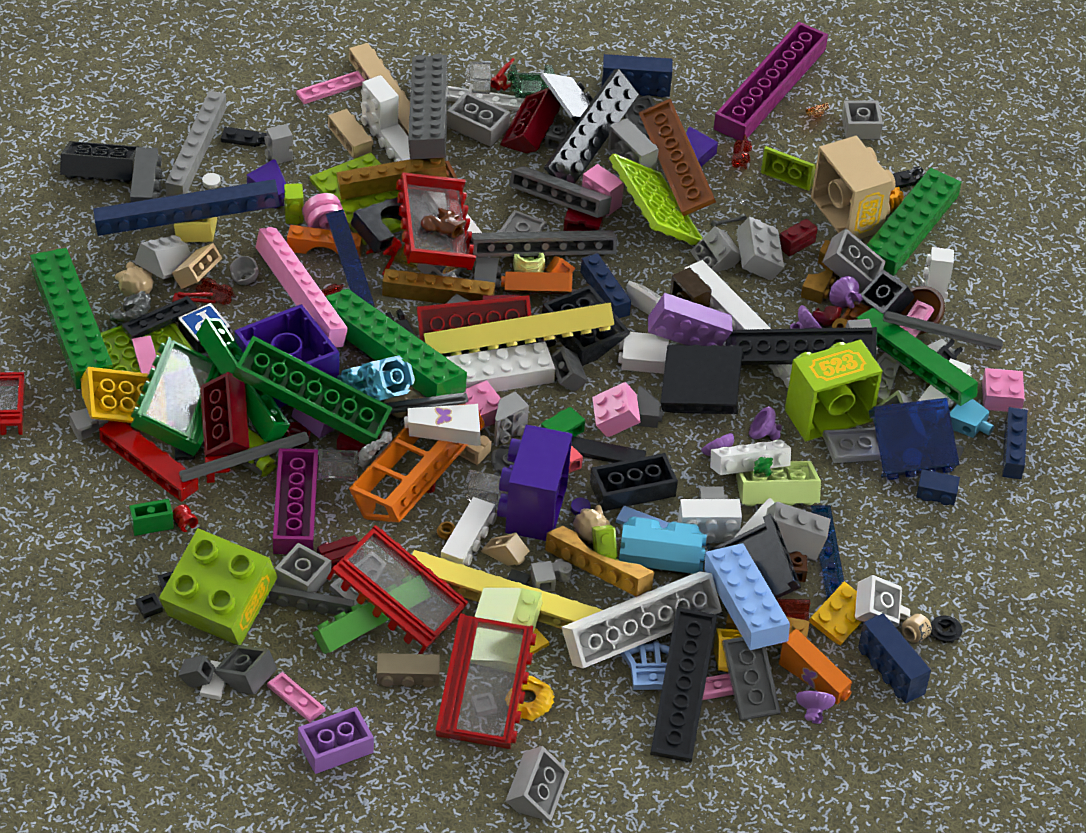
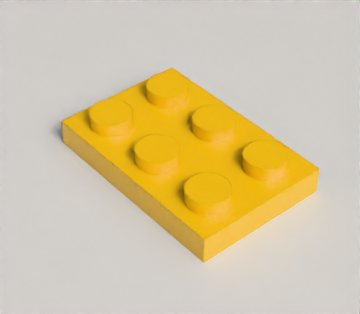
[809,581,862,646]

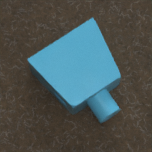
[945,399,994,438]

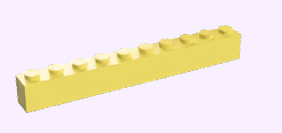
[424,303,614,356]
[405,550,602,629]

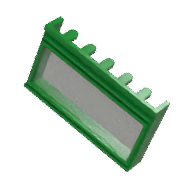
[131,337,221,456]

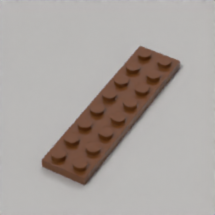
[639,99,716,216]

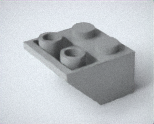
[690,226,741,273]
[494,392,529,446]

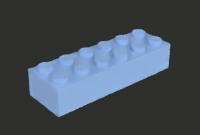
[704,543,790,650]

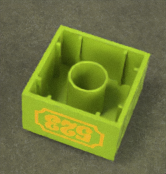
[785,340,883,442]
[159,528,278,645]

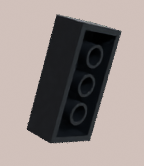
[590,453,678,512]

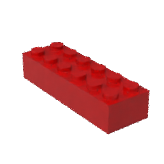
[416,295,531,342]

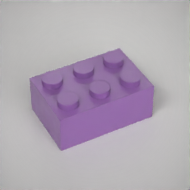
[298,707,374,774]

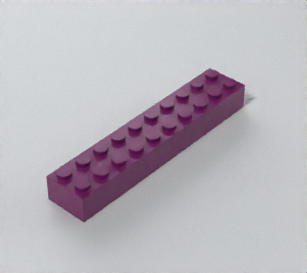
[713,22,828,143]

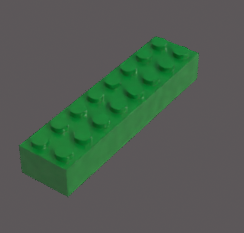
[867,168,962,276]
[232,336,392,445]

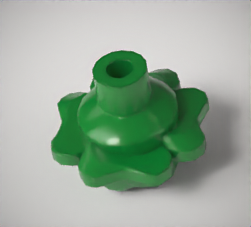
[753,457,773,477]

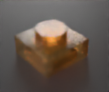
[805,102,830,117]

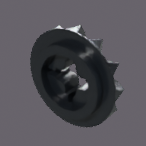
[931,615,962,643]

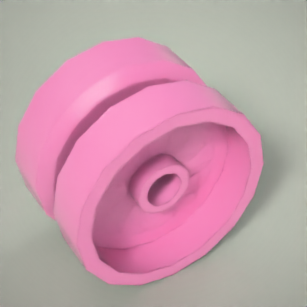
[302,193,347,231]

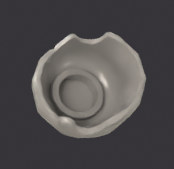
[230,256,259,285]

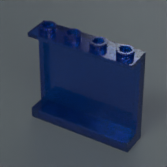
[868,398,960,480]

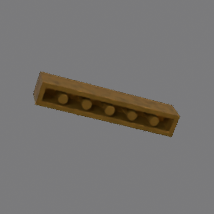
[336,158,447,200]
[382,269,495,304]

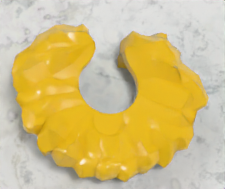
[505,676,554,721]

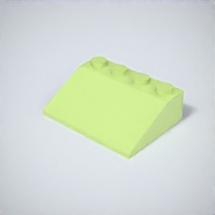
[736,461,821,506]
[470,588,542,674]

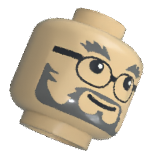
[901,614,932,643]

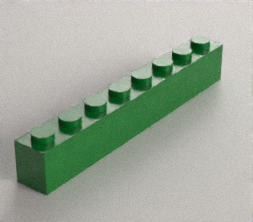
[857,308,978,406]
[196,318,290,442]

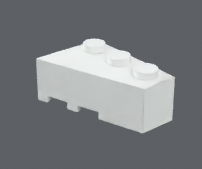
[921,247,954,301]

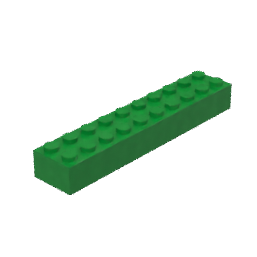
[30,248,113,390]
[326,289,467,397]

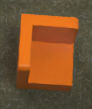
[545,256,575,273]

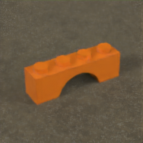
[287,225,362,261]

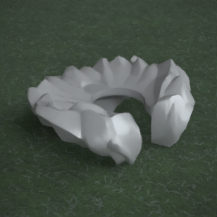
[358,431,392,471]

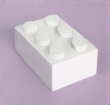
[361,75,399,138]
[678,499,742,543]

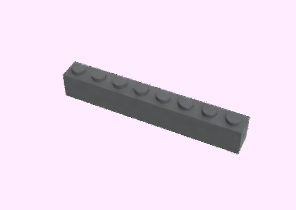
[469,230,617,257]

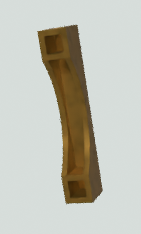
[545,526,654,597]

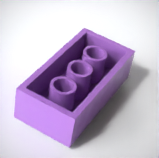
[648,293,732,346]

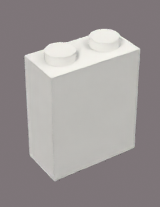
[618,332,669,374]

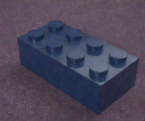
[601,54,673,97]
[858,613,931,703]

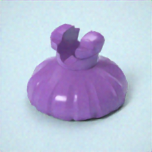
[829,276,863,308]
[790,305,822,329]
[749,406,782,441]
[701,433,734,457]
[796,691,835,724]

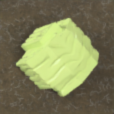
[513,253,545,272]

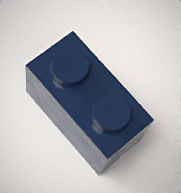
[916,469,960,505]

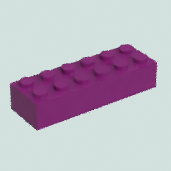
[273,448,318,554]

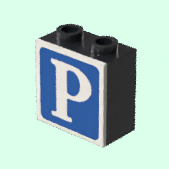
[178,303,230,353]

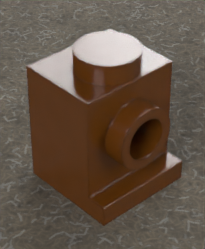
[789,551,808,582]

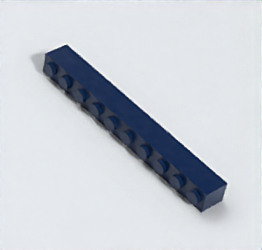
[93,179,280,236]

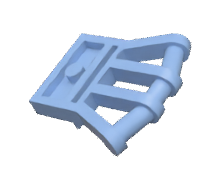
[620,641,670,690]

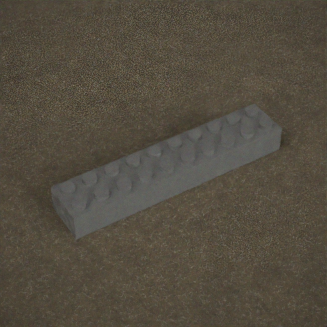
[408,54,448,159]

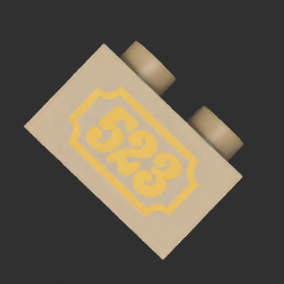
[811,135,895,239]

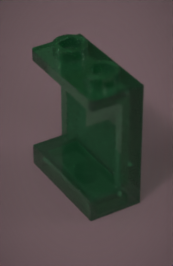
[507,65,555,98]

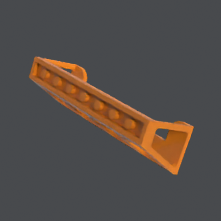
[349,404,485,522]

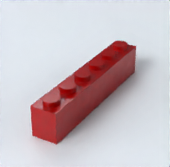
[99,421,199,502]

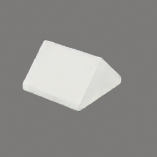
[626,281,662,315]

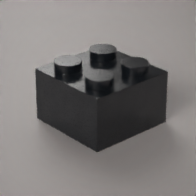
[861,270,915,314]

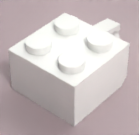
[855,575,910,627]

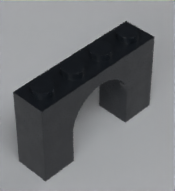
[350,192,433,254]

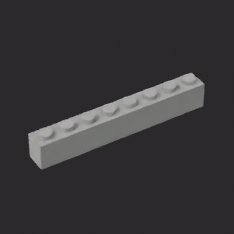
[166,91,226,197]

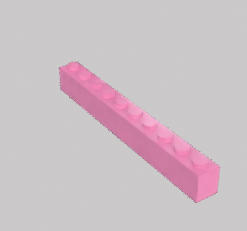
[256,227,348,348]

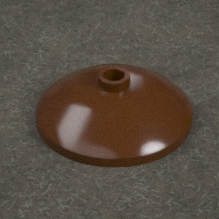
[898,286,945,335]

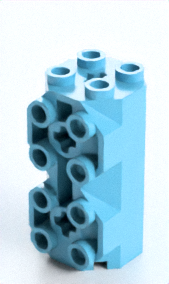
[337,356,415,401]
[619,517,707,574]

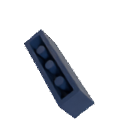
[580,253,631,319]
[1002,407,1028,480]

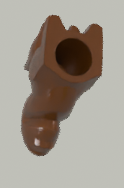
[420,208,466,239]

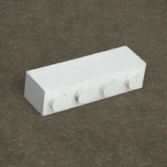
[441,497,497,566]

